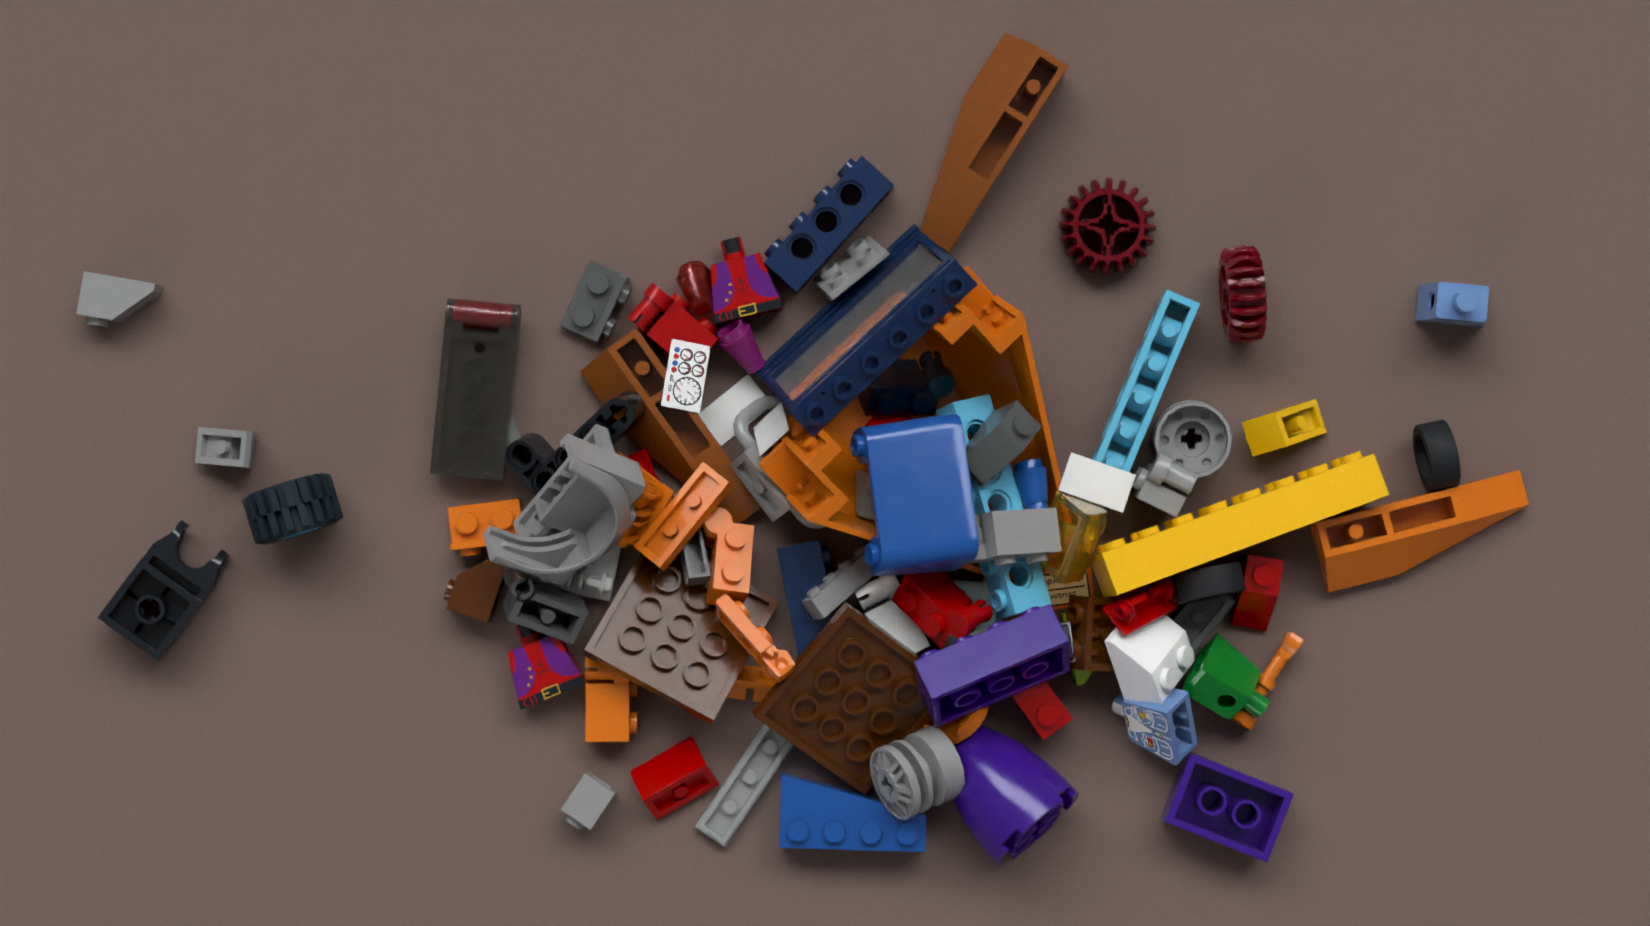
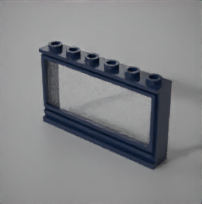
[756,224,978,437]

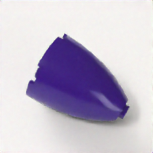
[953,725,1079,867]

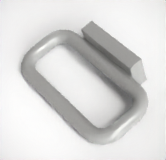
[729,396,825,529]

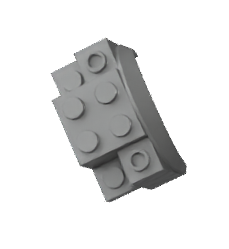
[483,424,646,586]

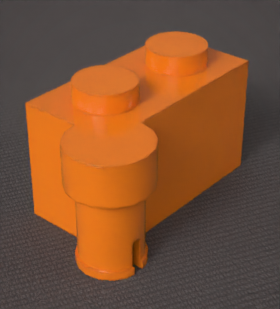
[702,507,754,605]
[585,657,638,742]

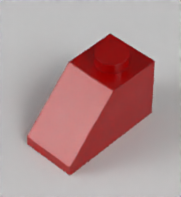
[1230,554,1284,631]

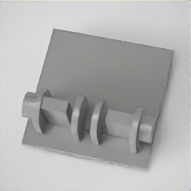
[813,236,890,301]

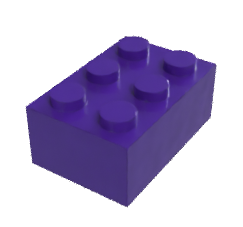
[1160,752,1294,862]

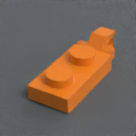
[716,593,796,683]

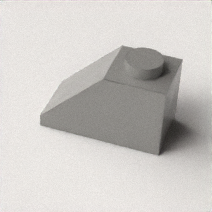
[76,271,163,327]

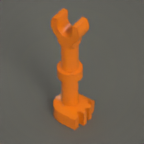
[1231,632,1304,731]

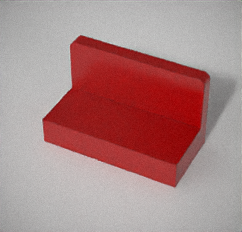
[630,737,720,820]

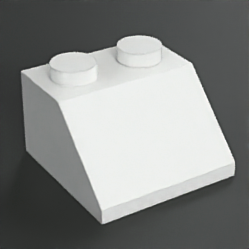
[1104,615,1195,704]

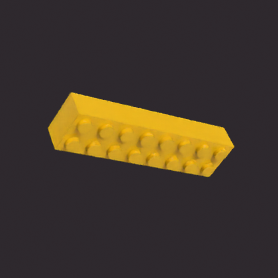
[1089,451,1389,597]

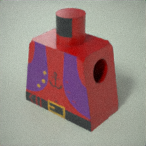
[711,237,783,326]
[508,625,586,710]

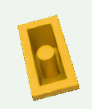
[1241,398,1327,457]

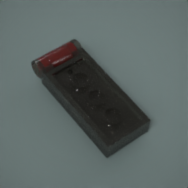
[430,298,521,481]

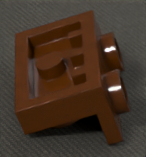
[1066,595,1119,672]

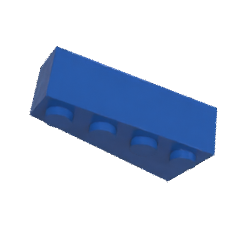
[779,771,926,852]

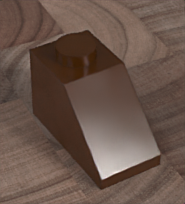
[443,559,505,623]

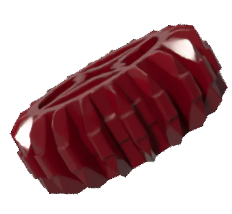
[1058,178,1156,276]
[1218,245,1267,344]

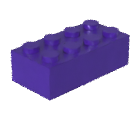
[914,604,1070,728]

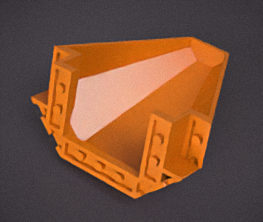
[759,266,1074,584]

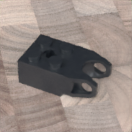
[97,520,230,661]

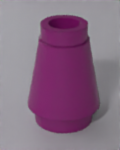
[717,319,765,374]

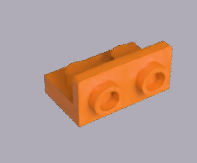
[447,499,522,557]

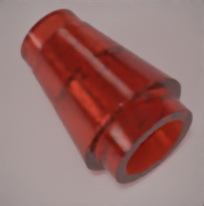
[676,261,714,316]

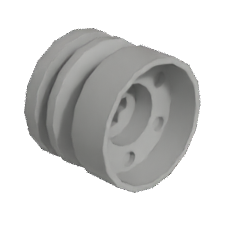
[1152,400,1232,478]
[870,726,965,820]

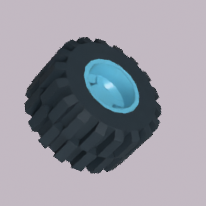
[242,473,343,545]

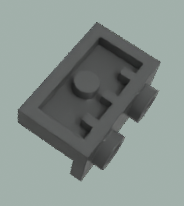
[560,260,633,344]

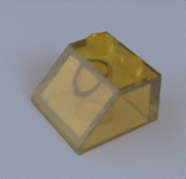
[1040,490,1108,584]

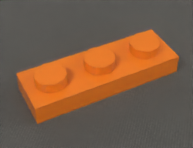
[634,462,733,571]

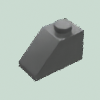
[966,401,1041,486]

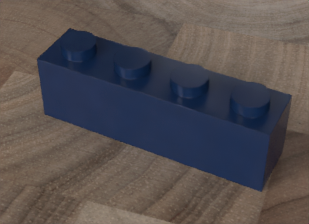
[776,540,835,656]

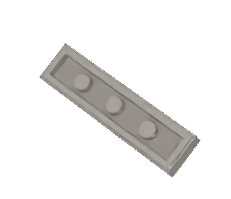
[695,724,793,847]

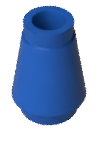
[1013,459,1048,509]

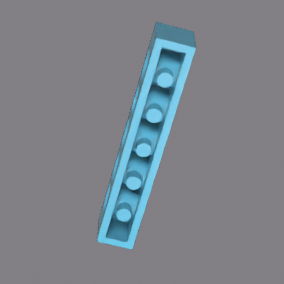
[1092,289,1200,472]
[936,394,1052,620]

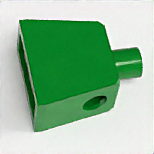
[1182,633,1270,719]

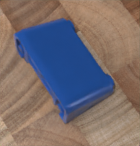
[850,414,979,576]

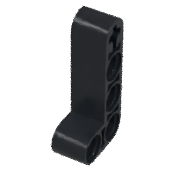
[505,391,645,495]

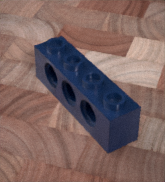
[764,156,894,294]

